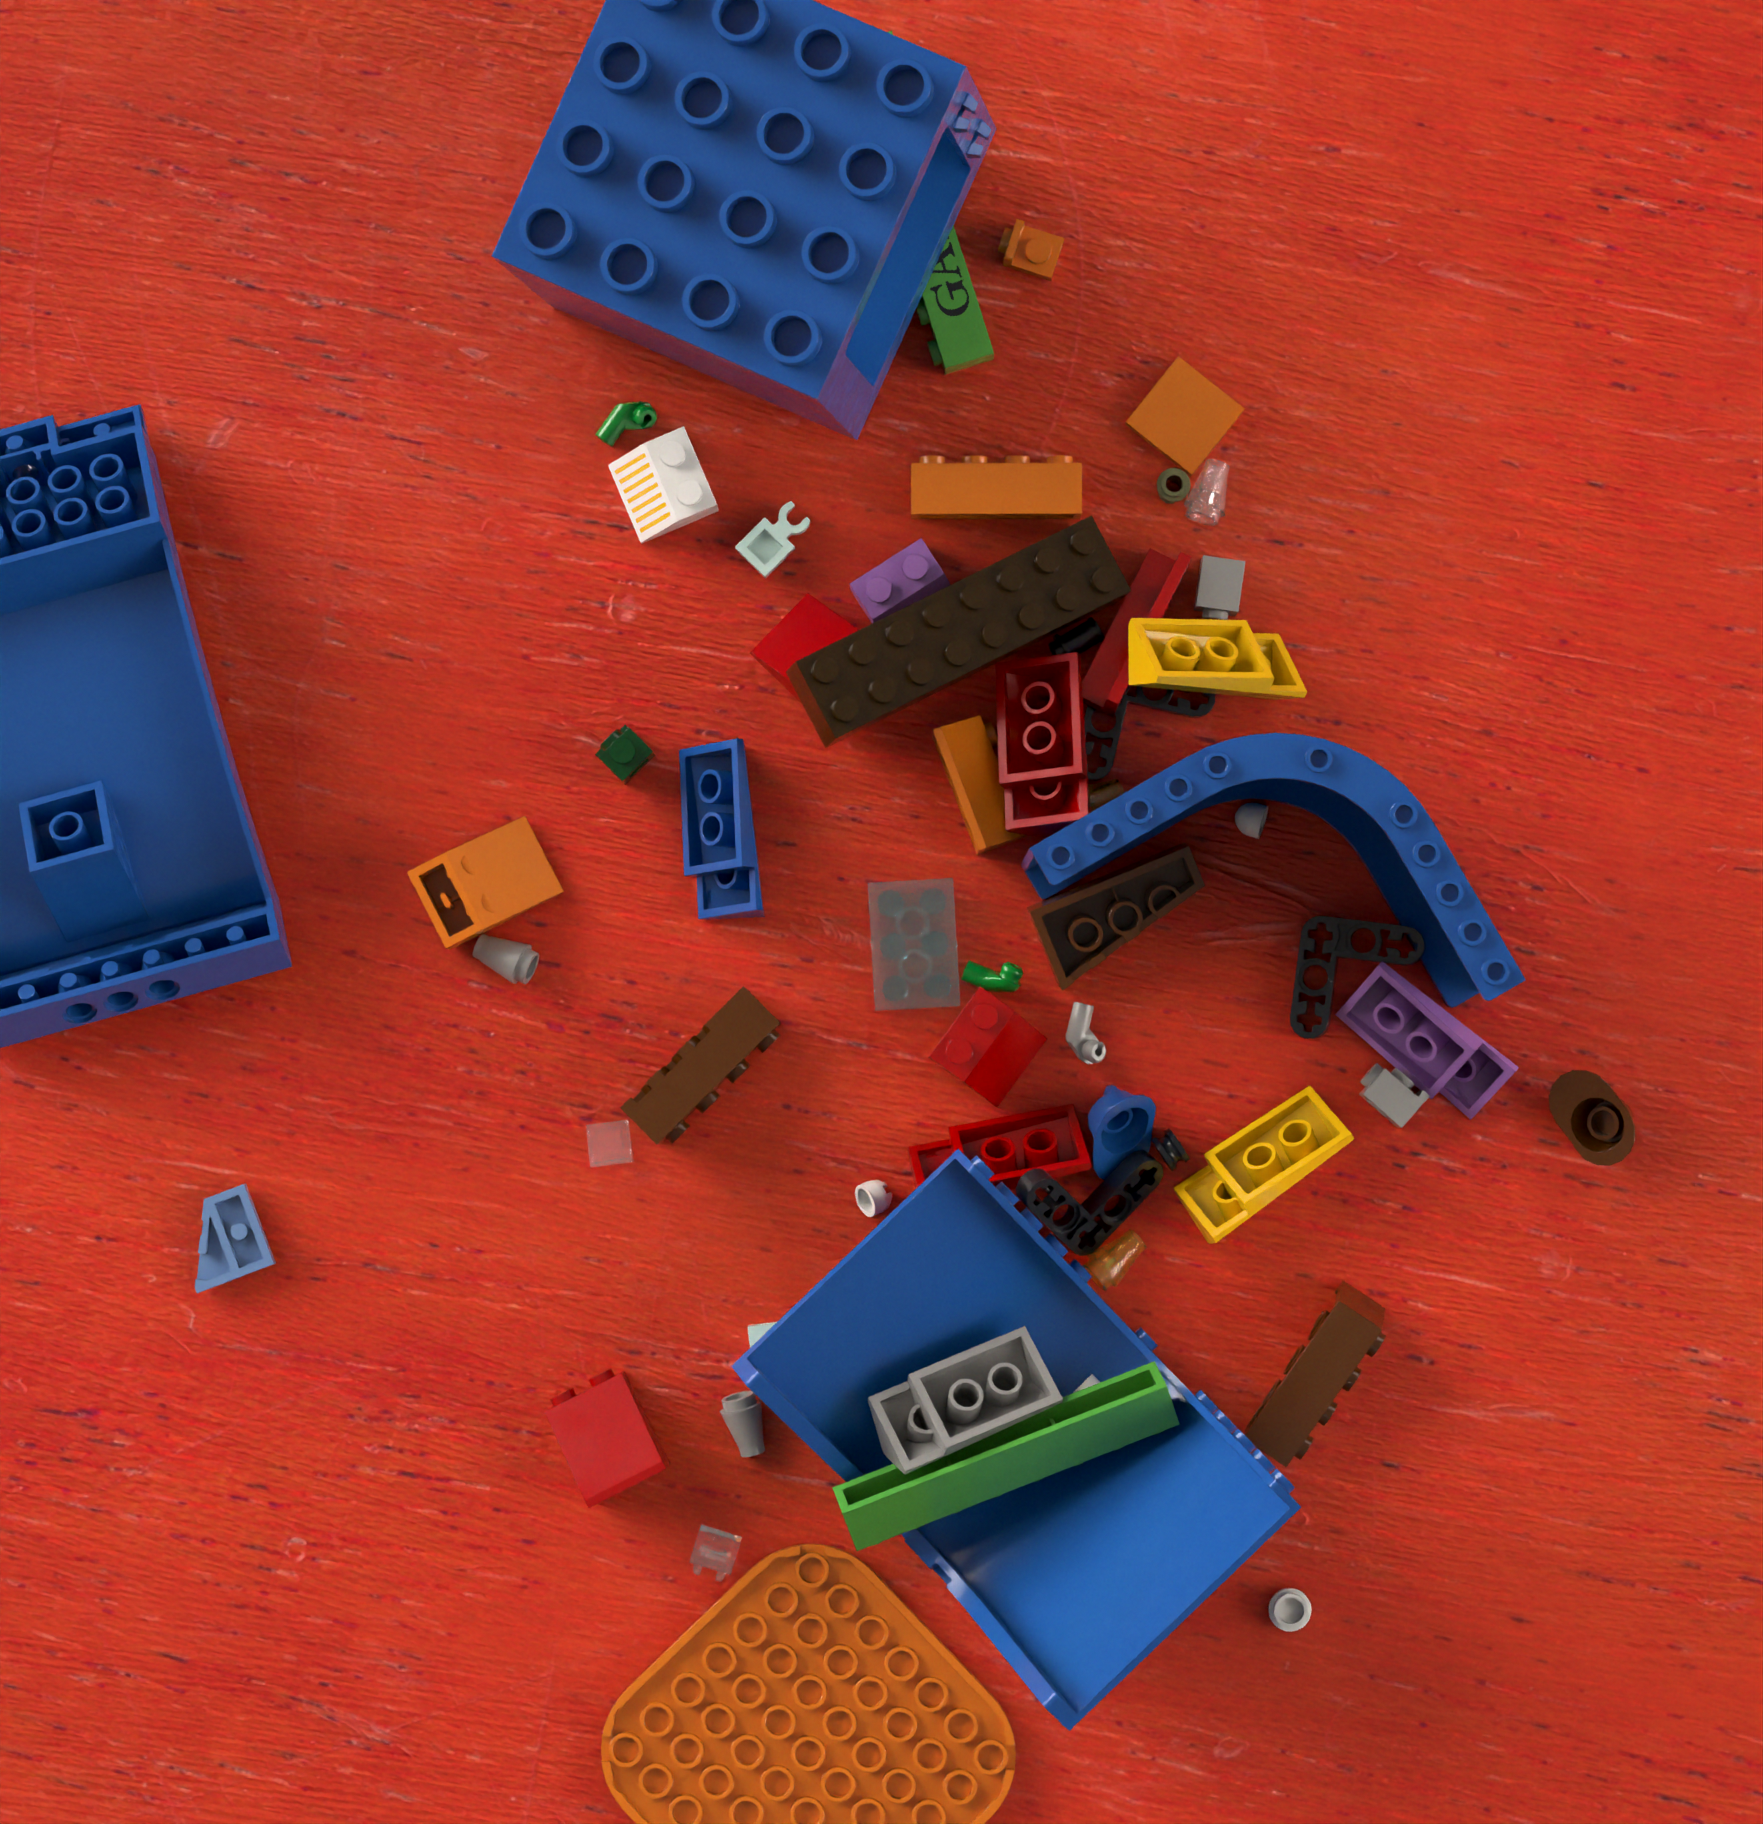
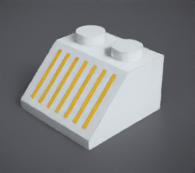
[608,426,719,544]

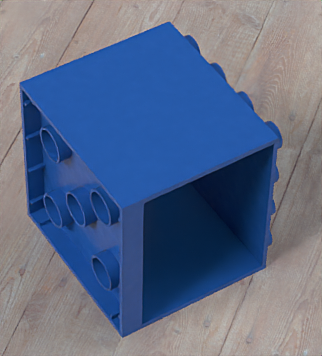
[492,0,997,440]

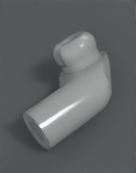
[1066,1002,1106,1064]

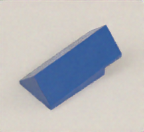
[679,738,765,920]

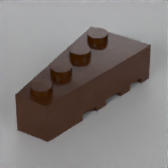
[1027,843,1205,991]
[620,986,781,1145]
[1244,1281,1386,1467]

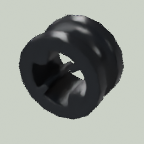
[1151,1128,1190,1171]

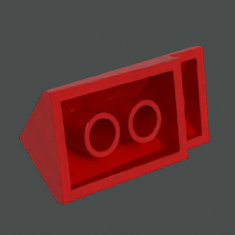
[995,652,1090,838]
[908,1104,1091,1190]

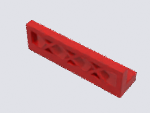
[1082,548,1192,717]

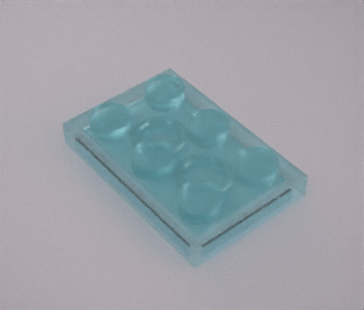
[868,878,960,1011]

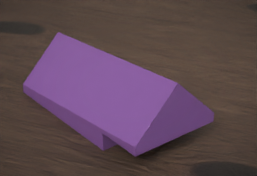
[1335,961,1519,1120]

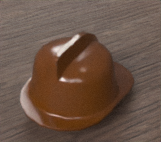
[1549,1070,1635,1166]

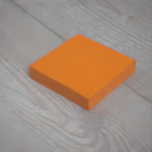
[1125,356,1245,477]

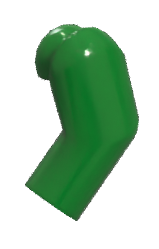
[595,401,657,447]
[961,960,1024,992]

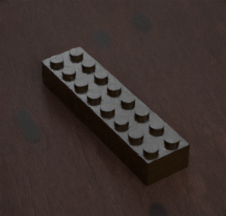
[786,515,1131,748]

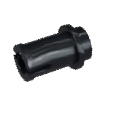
[1048,617,1105,655]

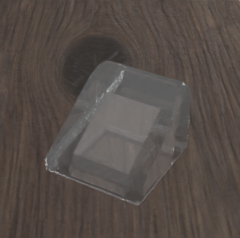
[586,1120,634,1168]

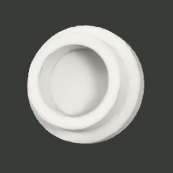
[1268,1588,1312,1632]

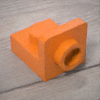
[998,219,1065,281]

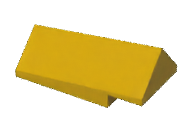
[1128,618,1307,700]
[1173,1086,1354,1244]

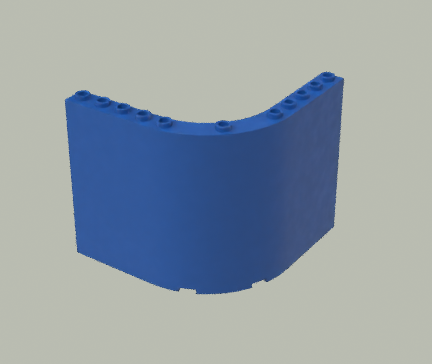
[1021,733,1526,1008]
[731,1149,1301,1731]

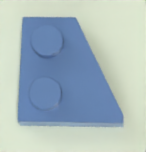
[195,1184,276,1293]

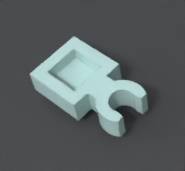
[735,501,811,579]

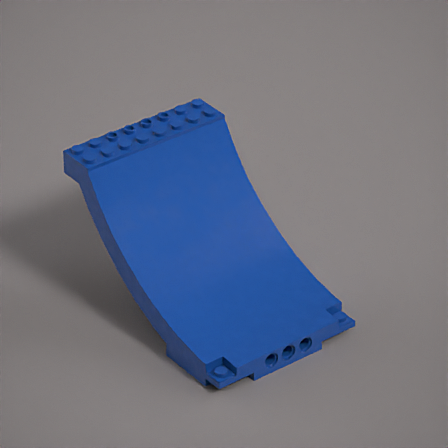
[0,404,292,1048]

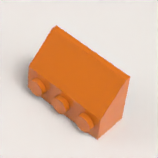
[932,715,1026,855]

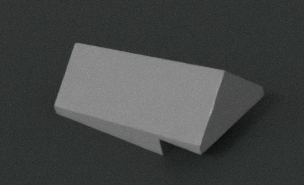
[868,1326,1063,1474]

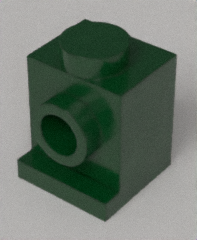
[595,725,655,785]

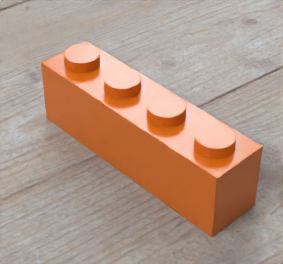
[911,455,1082,519]

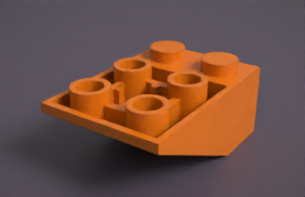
[407,816,564,950]

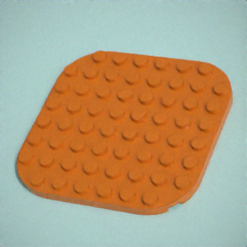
[601,1544,1016,1824]

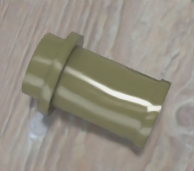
[1156,468,1191,504]

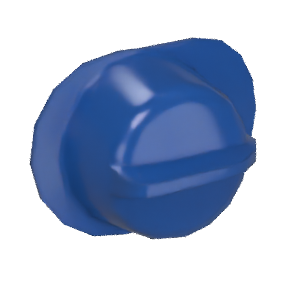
[1088,1085,1156,1180]

